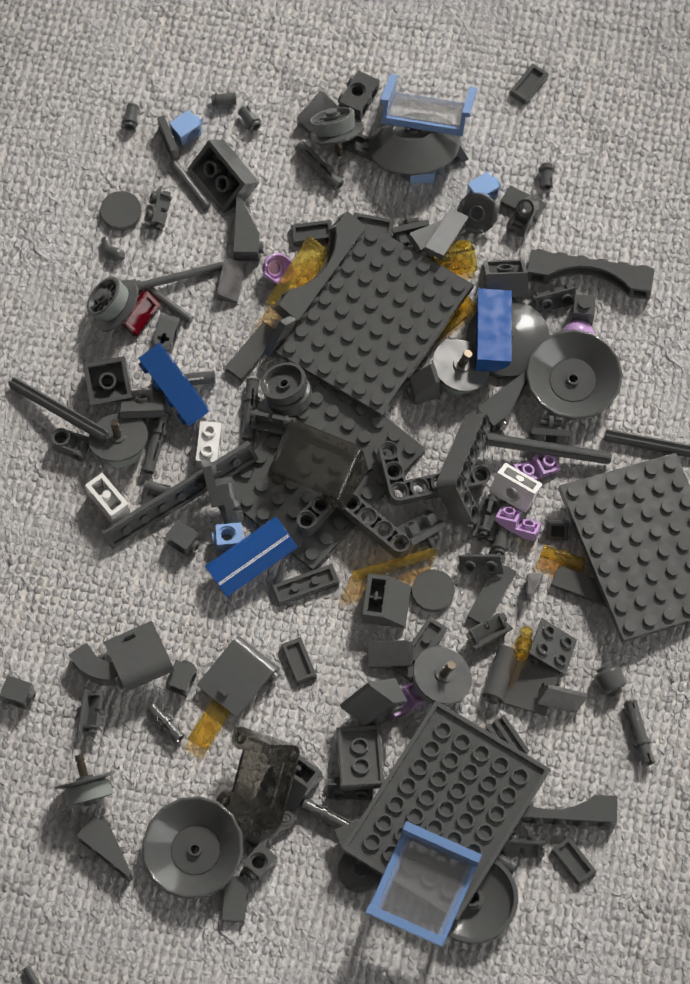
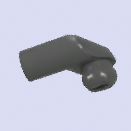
[101,236,125,261]

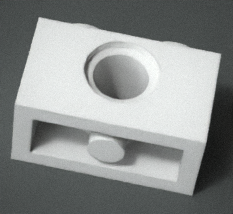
[196,421,223,470]
[489,463,542,513]
[85,473,130,524]

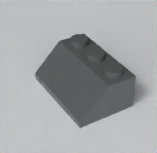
[187,139,260,213]

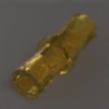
[540,544,586,571]
[514,626,533,661]

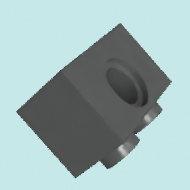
[337,70,379,121]

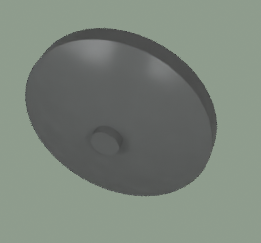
[466,300,550,379]
[427,860,518,944]

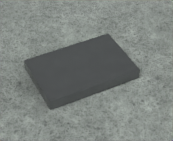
[336,725,385,791]

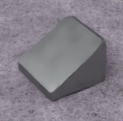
[525,573,543,601]

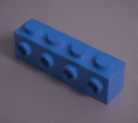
[138,343,211,426]

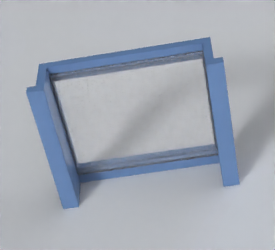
[380,74,478,136]
[366,821,482,947]

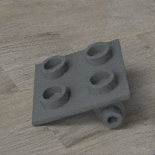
[528,618,577,675]

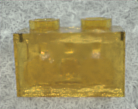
[433,240,478,275]

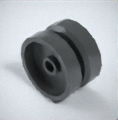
[260,362,313,417]

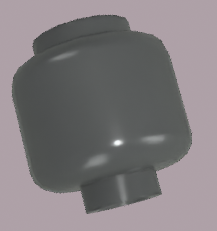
[594,663,627,697]

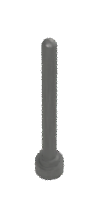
[131,262,223,295]

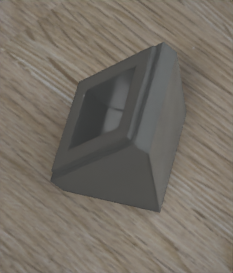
[546,519,569,541]

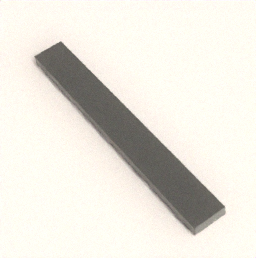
[102,441,259,549]

